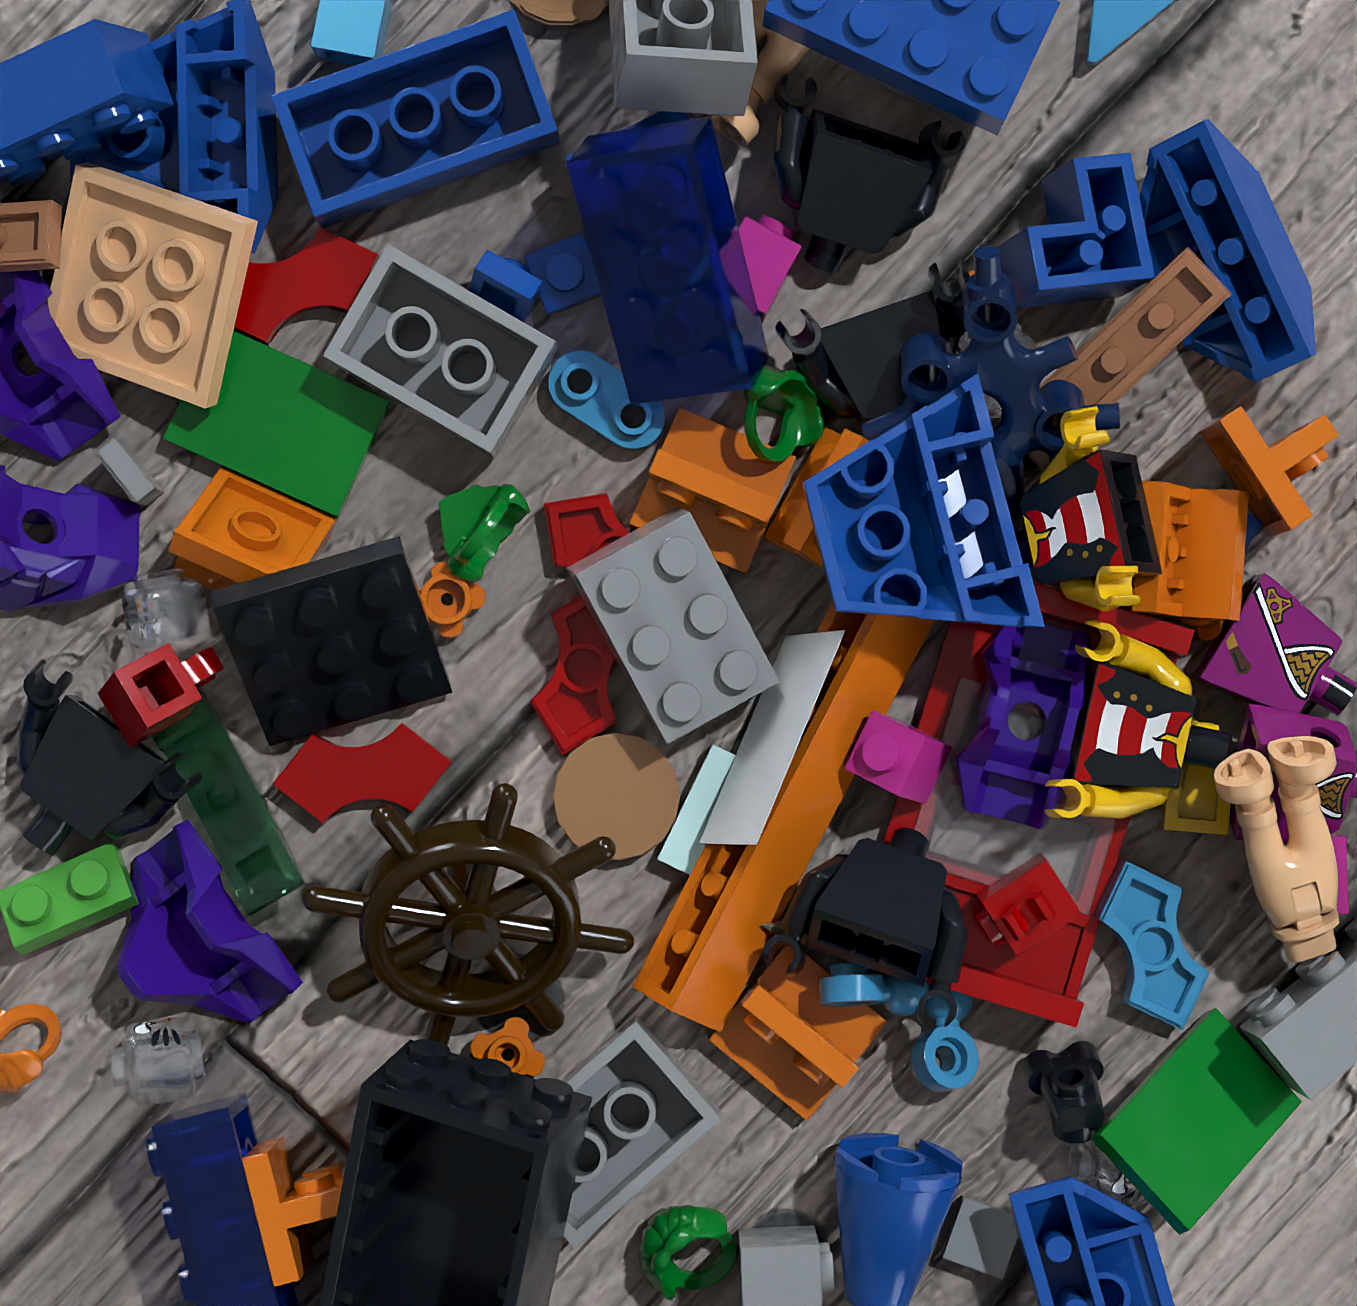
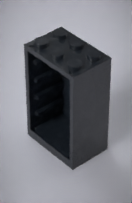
[320,1039,592,1306]

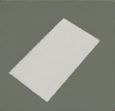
[699,630,845,845]

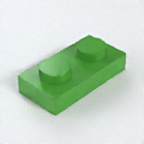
[0,841,139,956]

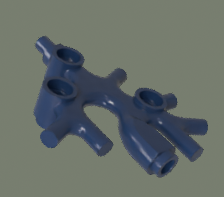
[862,246,1120,523]

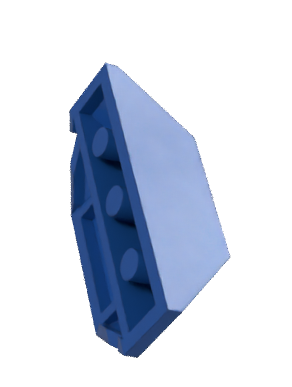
[1139,119,1316,382]
[1008,1176,1175,1306]

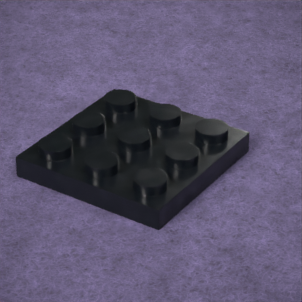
[210,536,453,746]

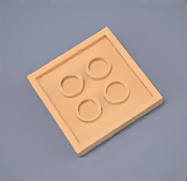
[47,162,258,408]

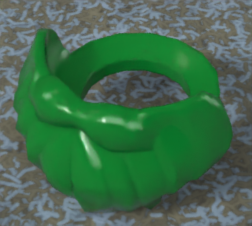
[743,365,824,462]
[438,484,531,582]
[639,1205,737,1301]

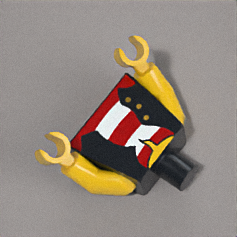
[1015,406,1162,612]
[1044,619,1233,819]

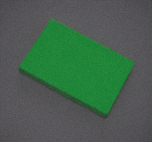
[163,331,391,518]
[1090,1008,1302,1234]

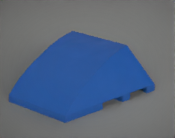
[70,0,278,254]
[802,374,1045,629]

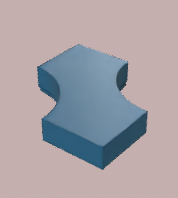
[1093,859,1210,1030]

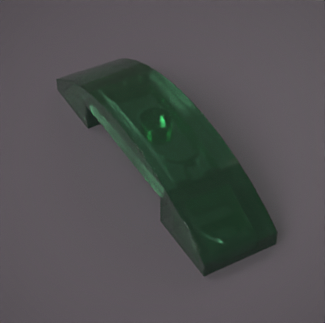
[153,687,306,916]

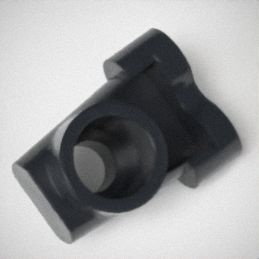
[1023,1041,1105,1144]

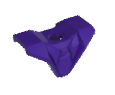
[0,270,121,461]
[0,465,140,612]
[955,623,1093,829]
[116,820,303,1023]

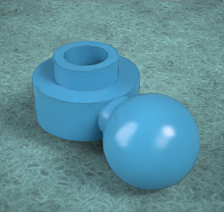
[818,963,929,1016]
[911,983,979,1092]

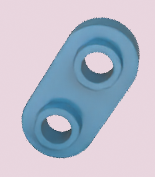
[548,351,665,451]

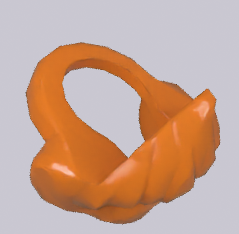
[0,1003,62,1094]

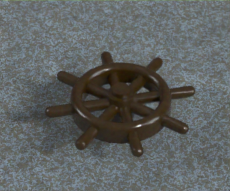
[303,783,634,1046]

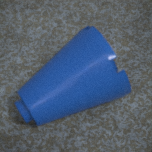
[834,1133,963,1306]

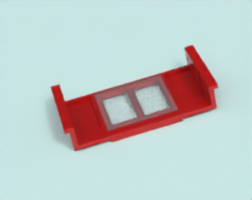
[882,582,1195,1028]

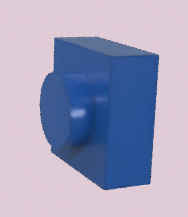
[524,232,607,317]
[468,250,543,323]

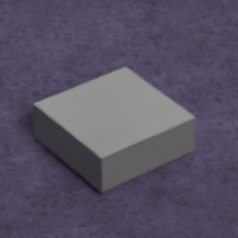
[97,438,164,506]
[941,1194,1018,1279]

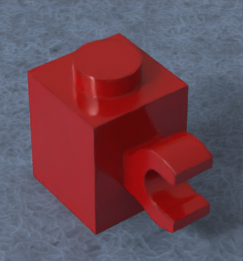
[97,643,224,748]
[975,852,1082,956]

